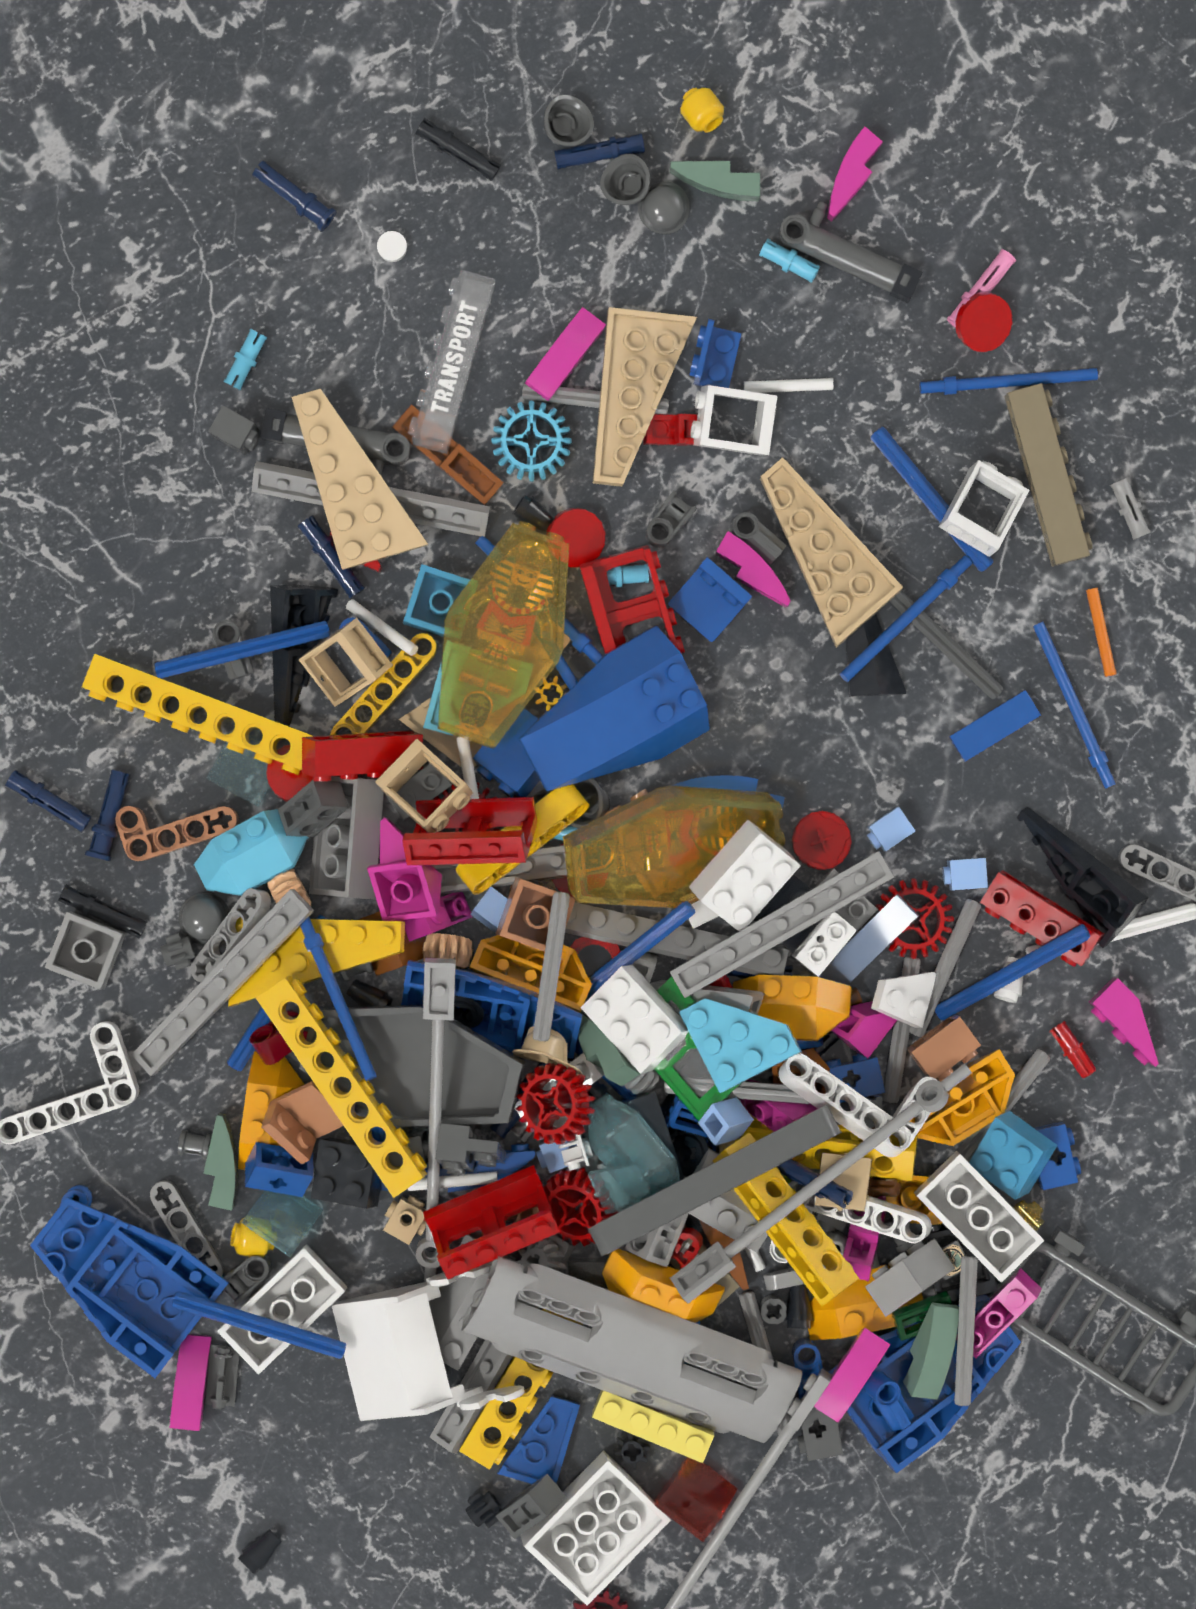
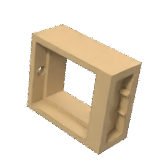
[299,617,393,707]
[375,739,473,833]

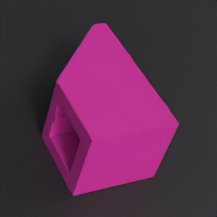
[402,892,473,942]
[831,1001,897,1058]

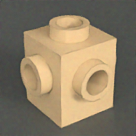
[383,1195,426,1245]

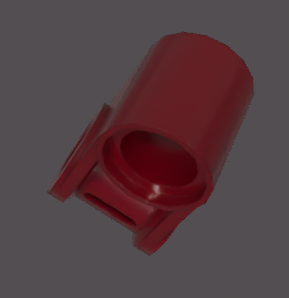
[249,1010,308,1065]

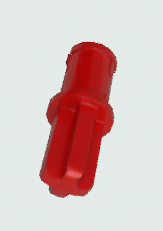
[1049,1021,1096,1078]

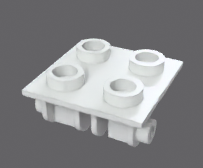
[553,1116,593,1171]

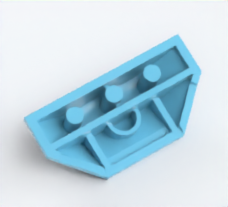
[194,809,309,896]

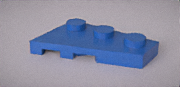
[497,1395,580,1484]

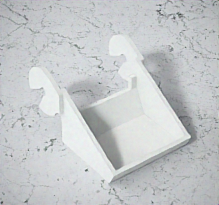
[332,1263,525,1421]

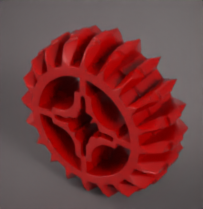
[873,878,954,959]
[516,1063,596,1145]
[544,1167,618,1247]

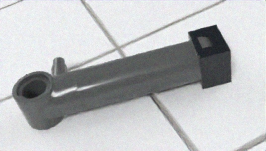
[779,202,923,303]
[260,408,411,477]

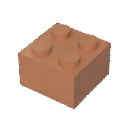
[495,877,576,951]
[907,1014,981,1081]

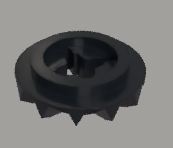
[454,995,485,1029]
[673,1132,713,1177]

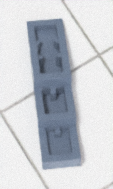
[819,894,919,985]

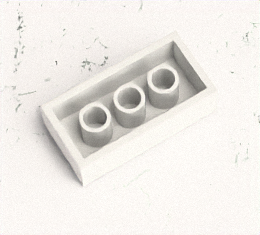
[914,1151,1044,1283]
[217,1244,347,1375]

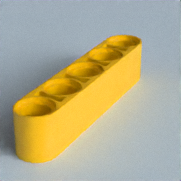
[330,633,437,735]
[456,784,589,895]

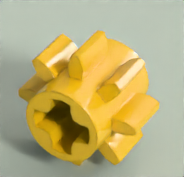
[534,676,567,711]

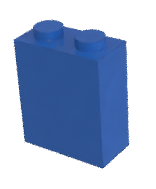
[473,704,540,798]

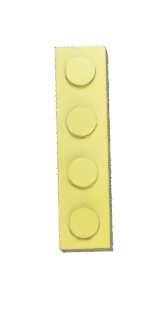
[592,1390,714,1463]

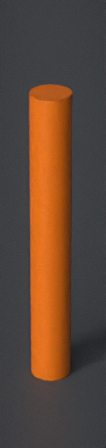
[1086,588,1117,677]

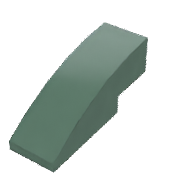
[670,161,760,202]
[578,1015,640,1087]
[203,1113,238,1211]
[903,1302,959,1400]

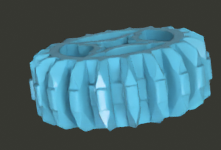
[491,401,572,482]

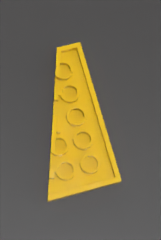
[228,917,405,1007]

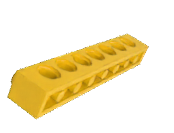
[82,654,312,775]
[256,975,427,1198]

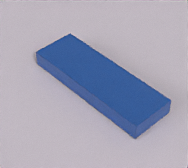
[949,690,1041,762]

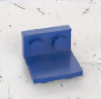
[689,319,742,388]
[668,557,752,642]

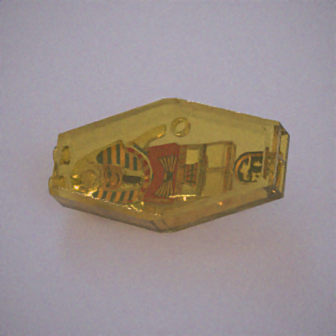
[437,521,569,749]
[563,786,785,908]

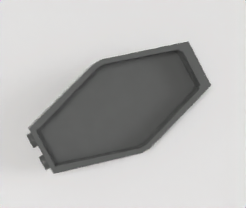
[297,1004,526,1127]

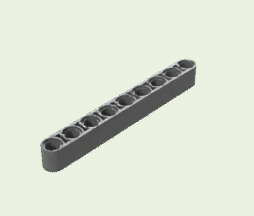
[588,1105,841,1256]

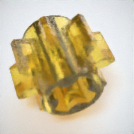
[1013,1200,1044,1231]

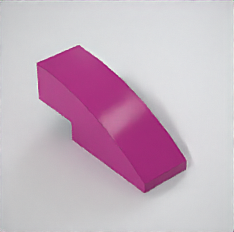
[827,126,883,222]
[525,307,606,401]
[715,531,791,608]
[843,1196,887,1281]
[814,1328,890,1423]
[169,1334,212,1431]

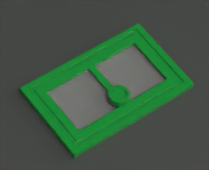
[654,976,743,1121]

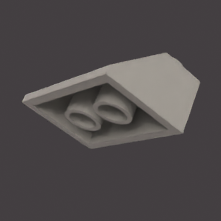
[688,1148,770,1253]

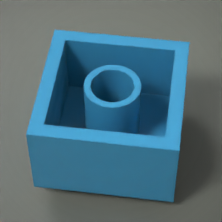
[403,564,479,642]
[969,1111,1057,1200]

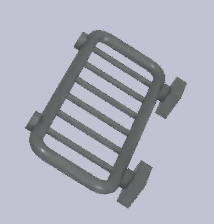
[992,1226,1196,1416]

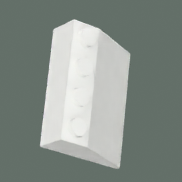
[520,1450,671,1606]

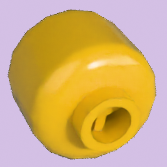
[680,88,724,133]
[230,1217,276,1257]

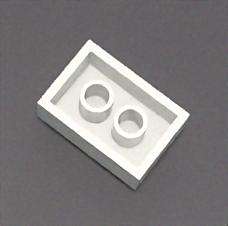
[689,820,801,932]
[581,965,689,1074]

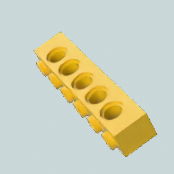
[735,1113,918,1181]
[712,1133,859,1306]
[459,1308,583,1470]

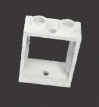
[691,385,777,456]
[939,460,1029,557]
[791,912,857,977]

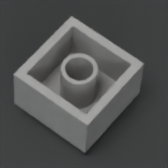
[45,911,127,990]
[865,1238,955,1317]

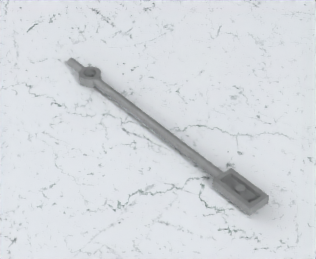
[416,958,456,1282]
[670,1063,972,1303]
[664,1368,832,1609]

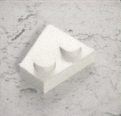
[871,972,937,1028]

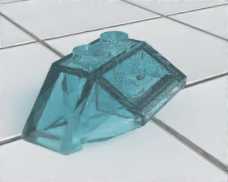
[587,1093,681,1196]

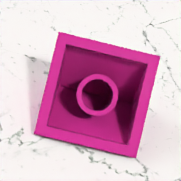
[380,817,406,864]
[367,861,442,921]

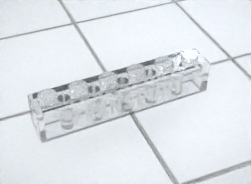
[408,269,495,454]

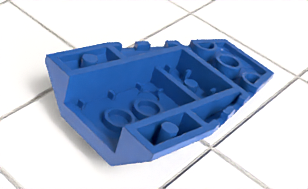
[518,626,710,791]
[401,960,582,1059]
[30,1197,229,1378]
[828,1294,1021,1473]

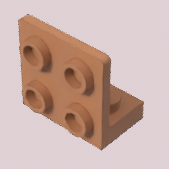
[261,1081,344,1164]

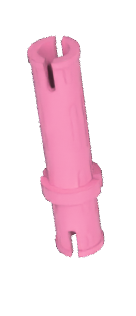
[947,249,1016,328]

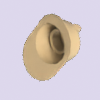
[512,1026,582,1075]

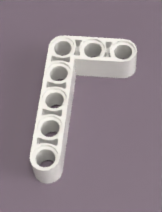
[0,1021,140,1144]
[779,1054,937,1157]
[770,1181,932,1263]

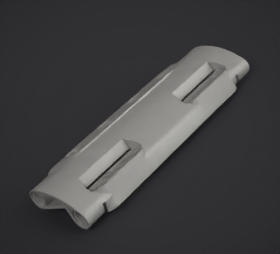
[461,1256,802,1443]

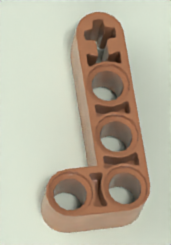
[115,806,239,861]

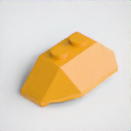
[469,935,592,1013]
[733,975,852,1041]
[909,1049,1015,1146]
[238,1051,305,1170]
[602,1249,725,1323]
[808,1264,923,1340]

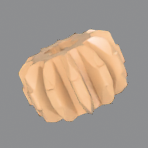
[267,868,311,907]
[422,933,473,969]

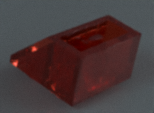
[654,1457,738,1542]

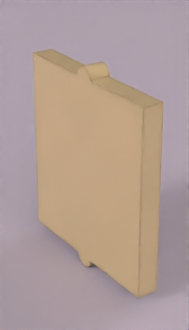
[815,1153,872,1212]

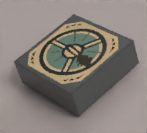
[941,1239,968,1280]

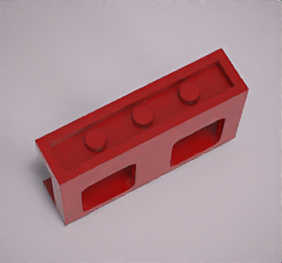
[579,545,685,654]
[402,797,538,865]
[423,1165,560,1280]

